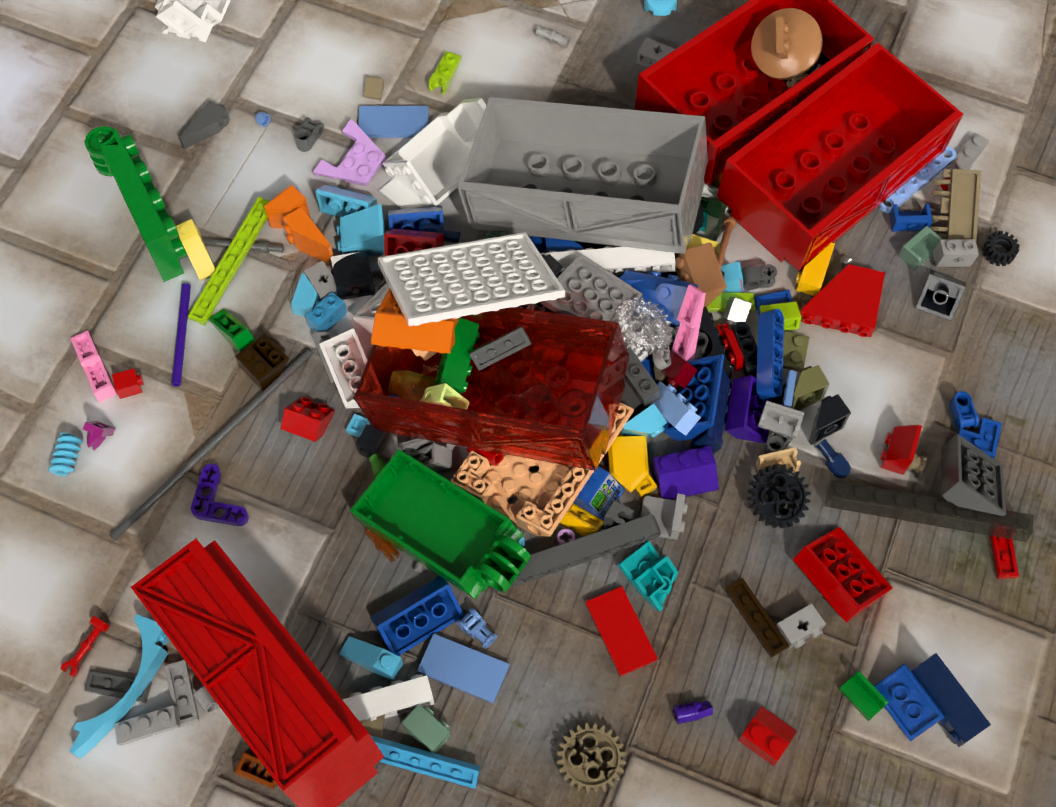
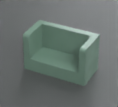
[898,226,943,270]

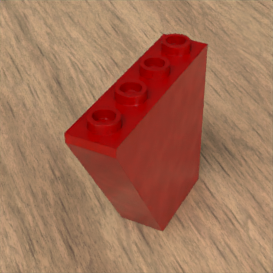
[800,264,885,338]

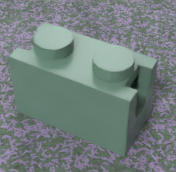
[401,704,451,754]

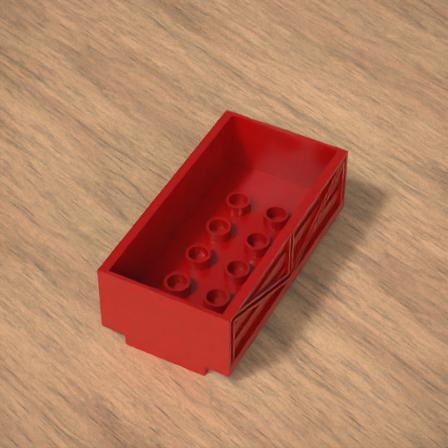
[634,0,874,186]
[717,42,964,271]
[131,538,384,807]

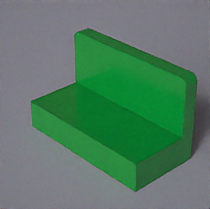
[838,671,888,721]

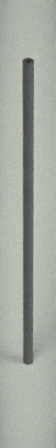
[109,349,313,541]

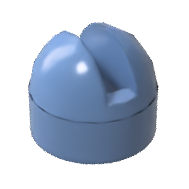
[255,112,271,127]

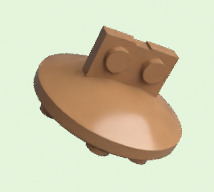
[751,8,823,80]

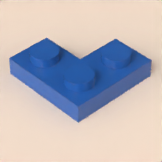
[958,418,1002,459]

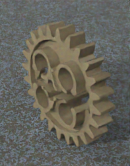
[557,723,626,795]

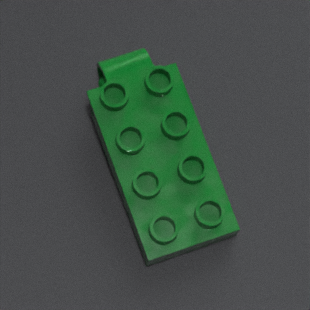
[84,126,187,282]
[350,449,531,600]

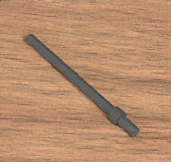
[179,237,284,253]

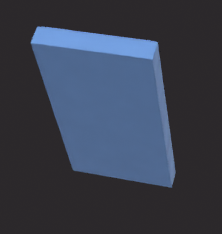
[358,106,429,138]
[417,634,510,704]

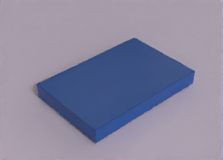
[874,664,946,741]

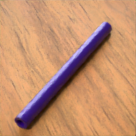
[171,283,191,387]

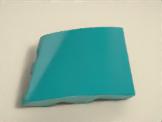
[617,541,678,612]

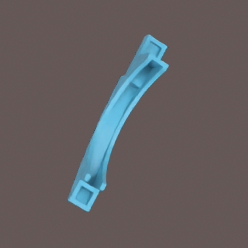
[69,614,169,759]

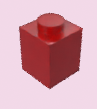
[112,368,144,399]

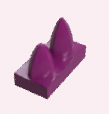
[83,421,116,450]

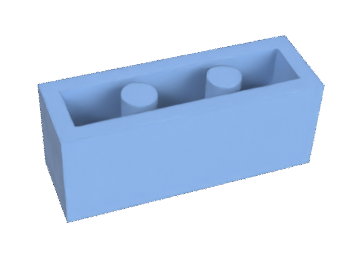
[651,381,701,436]

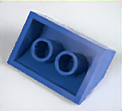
[388,206,444,231]

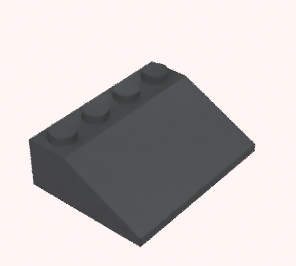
[941,434,1006,516]

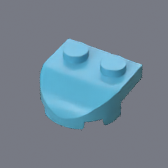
[644,0,677,16]

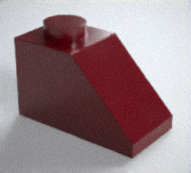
[662,352,698,389]

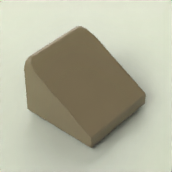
[364,76,384,100]

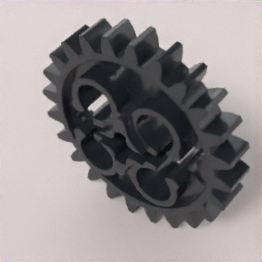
[747,464,811,529]

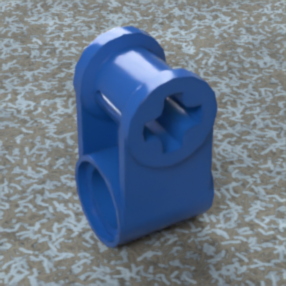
[949,391,979,430]

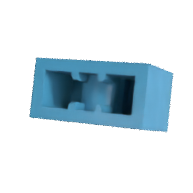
[305,292,347,332]

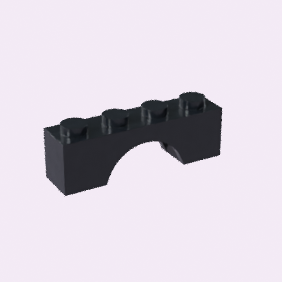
[699,307,732,377]

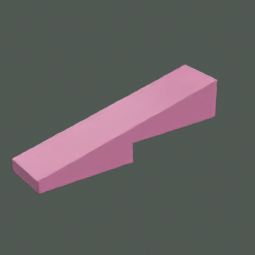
[671,284,706,361]
[70,331,117,402]

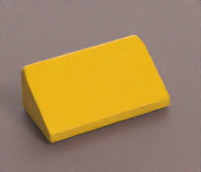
[560,503,604,537]

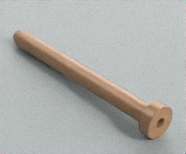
[717,217,737,269]

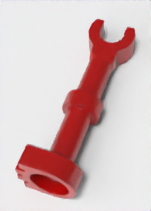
[61,616,110,677]

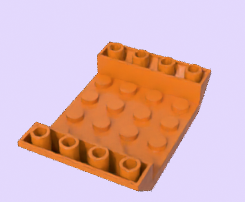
[371,288,459,353]

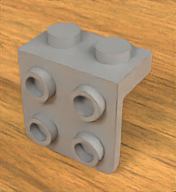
[641,494,688,540]

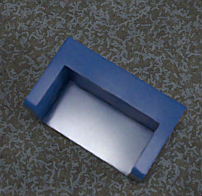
[889,204,932,232]

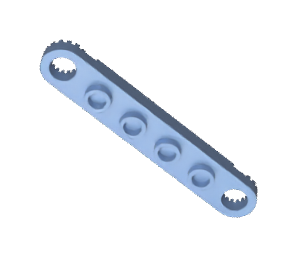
[878,146,956,214]

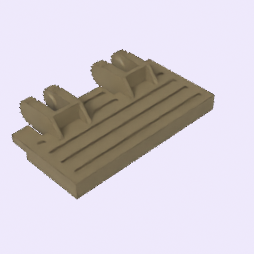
[929,169,981,241]

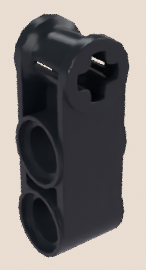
[733,322,757,376]

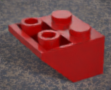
[280,397,335,442]

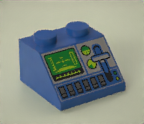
[573,466,625,521]

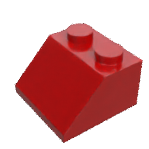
[880,425,922,475]
[738,706,797,766]

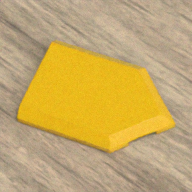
[608,436,649,493]

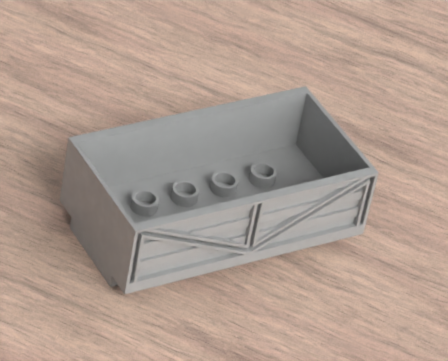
[458,97,708,254]

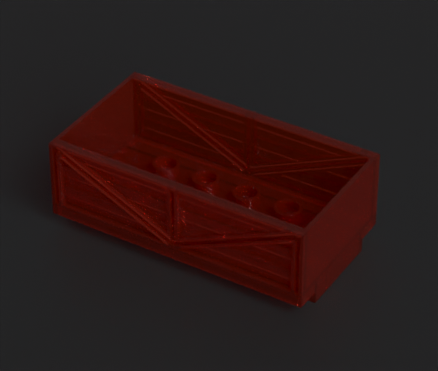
[353,307,630,471]

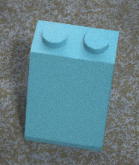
[337,204,385,256]

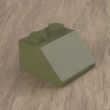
[791,365,829,410]

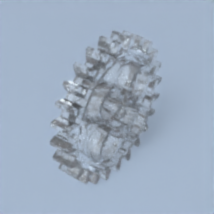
[611,297,673,355]

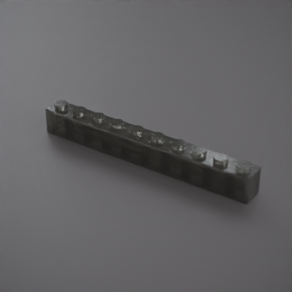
[825,480,1034,542]

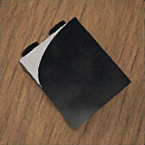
[330,251,375,300]

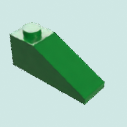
[208,309,255,353]

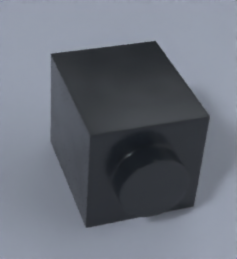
[356,424,386,458]

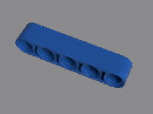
[756,309,784,400]

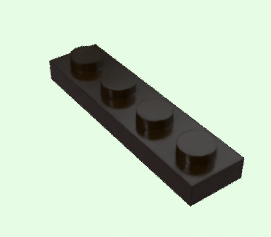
[725,578,789,658]

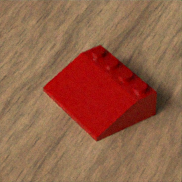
[793,527,893,623]

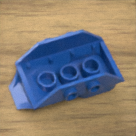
[618,270,698,327]

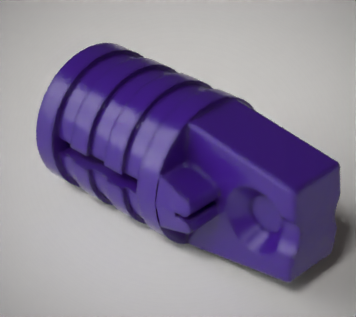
[673,701,713,724]

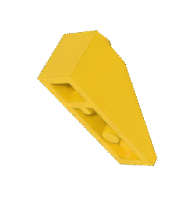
[795,243,835,296]

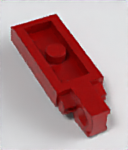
[716,322,744,371]

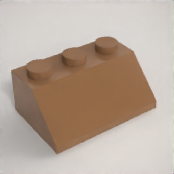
[675,243,727,307]

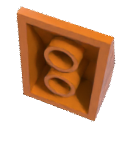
[283,207,333,265]

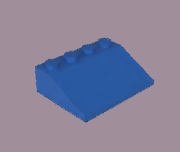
[663,354,724,441]

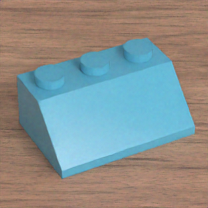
[316,185,377,217]

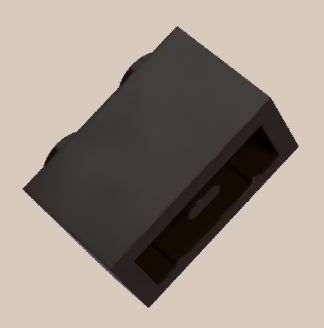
[235,333,289,391]

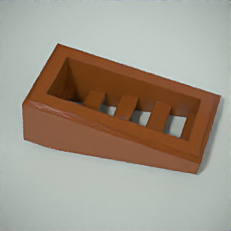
[234,752,277,790]

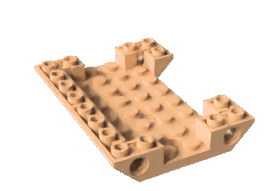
[450,361,634,537]

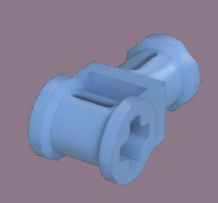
[456,607,498,649]

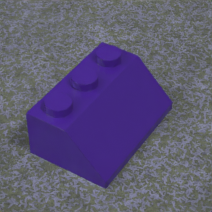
[725,375,773,444]
[652,446,719,500]

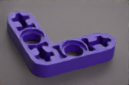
[191,464,249,526]

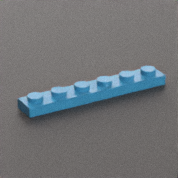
[370,735,481,789]

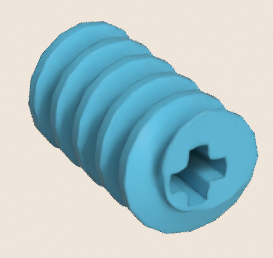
[48,433,83,477]

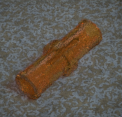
[365,529,400,562]

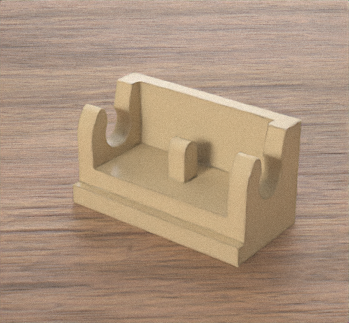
[756,447,801,481]

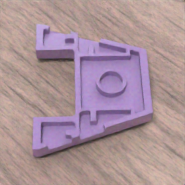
[313,119,386,186]

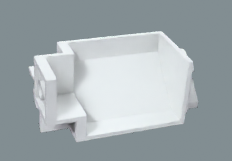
[155,0,231,42]
[377,98,487,210]

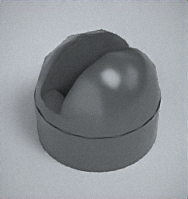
[838,253,854,269]

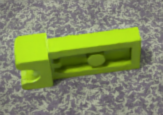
[429,51,461,95]

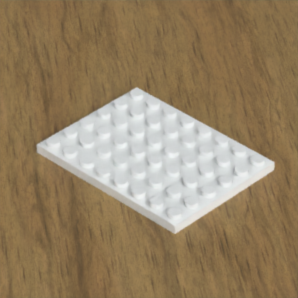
[378,232,565,326]

